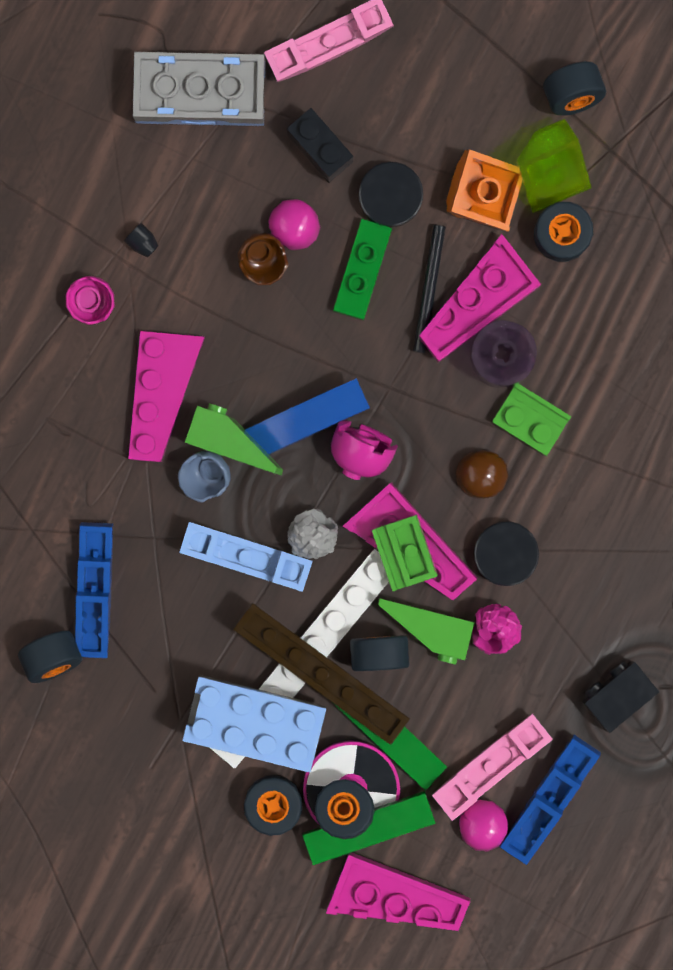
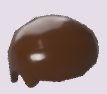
[238,233,288,286]
[455,450,509,499]

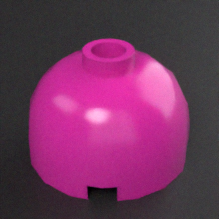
[331,421,398,480]

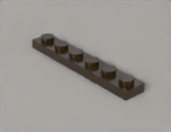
[233,603,410,745]

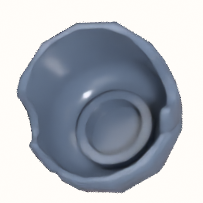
[178,451,231,502]

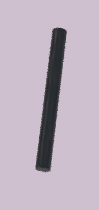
[413,225,446,354]

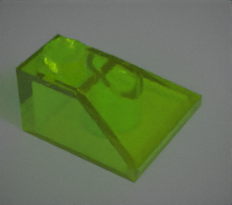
[517,119,592,213]

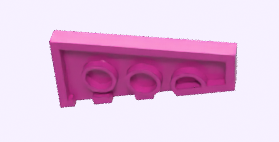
[419,234,541,363]
[128,331,205,462]
[343,482,478,600]
[326,852,470,931]

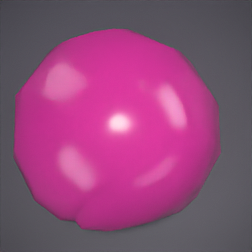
[268,199,321,250]
[65,276,115,325]
[459,800,508,852]

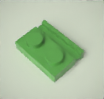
[491,383,572,456]
[372,514,438,591]

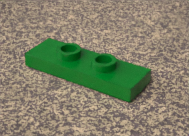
[333,219,392,321]

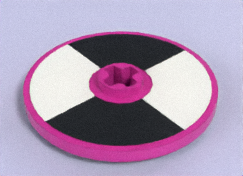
[303,740,400,824]

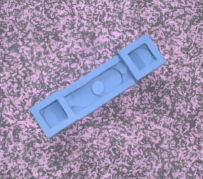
[179,522,312,592]

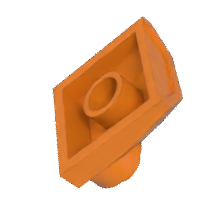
[446,149,527,232]

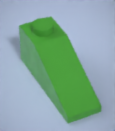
[185,403,283,475]
[378,598,474,664]

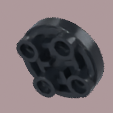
[359,162,423,227]
[474,522,539,586]

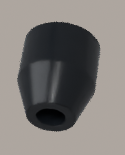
[124,222,159,257]

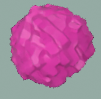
[472,603,522,655]

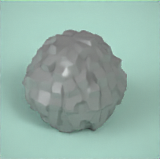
[288,509,338,559]

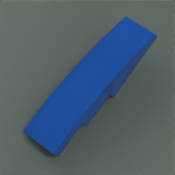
[246,378,370,455]
[75,522,113,658]
[500,735,601,865]

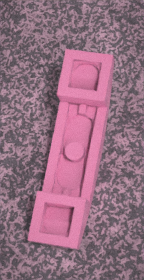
[264,0,394,82]
[432,714,553,821]

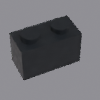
[287,108,354,183]
[582,660,659,733]

